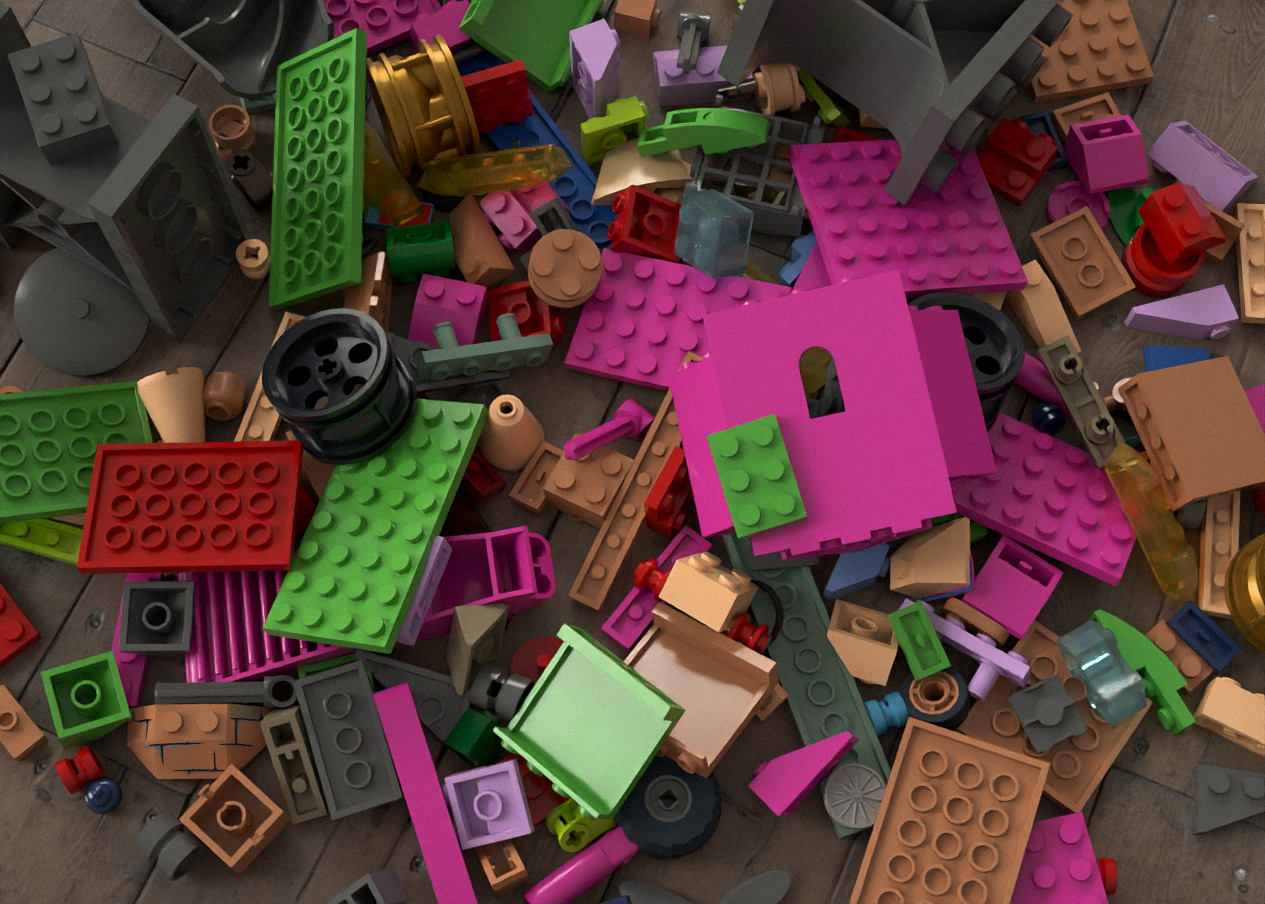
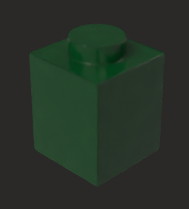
[444,708,503,768]

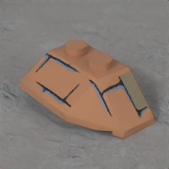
[127,704,272,780]

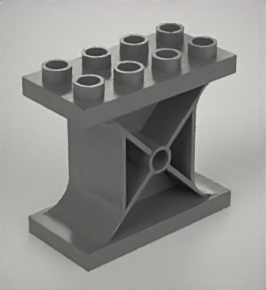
[717,0,1073,205]
[0,2,251,344]

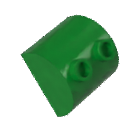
[386,221,456,282]

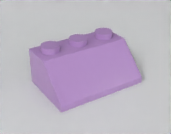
[569,19,621,119]
[653,45,753,107]
[1147,120,1259,212]

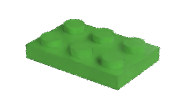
[706,414,808,540]

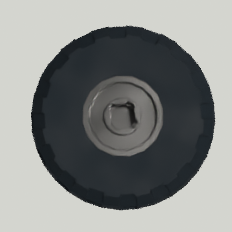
[615,755,722,860]

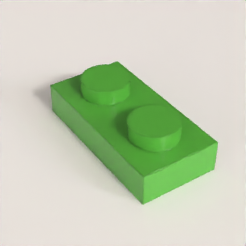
[887,601,951,681]

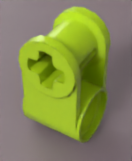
[546,798,617,853]

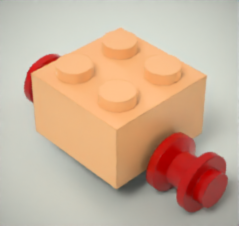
[633,552,772,654]

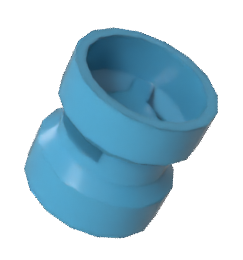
[864,691,909,736]

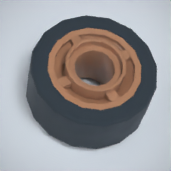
[900,666,971,731]

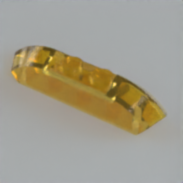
[416,144,572,197]
[1105,441,1199,600]

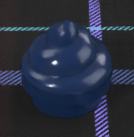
[1032,402,1066,436]
[85,778,123,814]

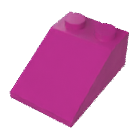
[408,274,489,389]

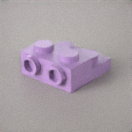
[443,759,535,850]

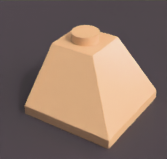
[890,517,970,599]
[827,599,899,686]

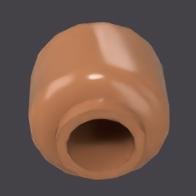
[202,371,247,421]

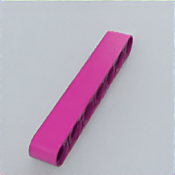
[373,682,479,904]

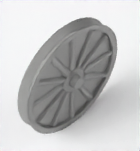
[823,763,886,830]

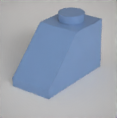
[822,543,891,602]

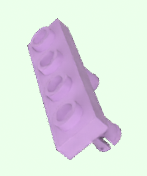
[899,598,1031,702]

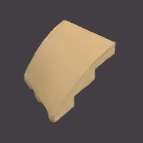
[591,137,689,205]

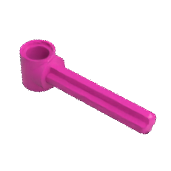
[563,398,655,460]

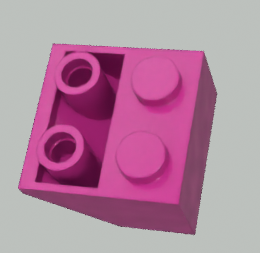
[409,0,476,54]
[1064,114,1149,194]
[961,535,1064,640]

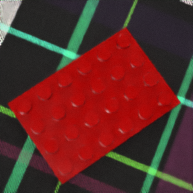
[77,440,304,574]

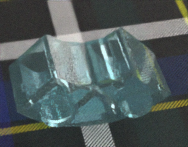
[1057,619,1148,727]

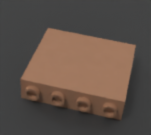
[1118,356,1265,511]
[623,602,779,779]

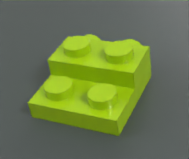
[580,95,649,166]

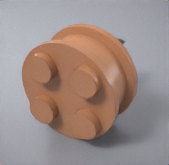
[528,229,603,308]

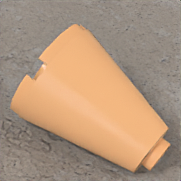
[137,367,206,443]
[478,395,544,472]

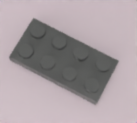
[293,659,404,821]

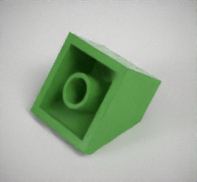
[41,650,132,749]

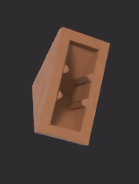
[474,839,530,899]

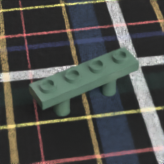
[417,313,553,381]

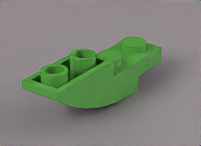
[637,108,770,157]
[1086,609,1196,736]

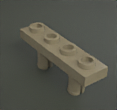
[1037,335,1131,470]

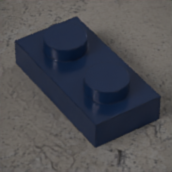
[1165,599,1242,675]

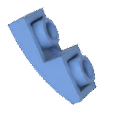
[779,230,817,290]

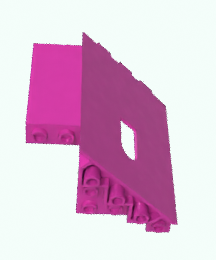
[669,269,997,560]

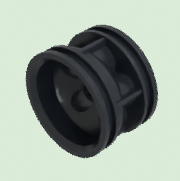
[908,292,1025,432]
[262,308,417,465]

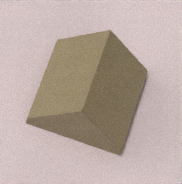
[446,603,510,696]

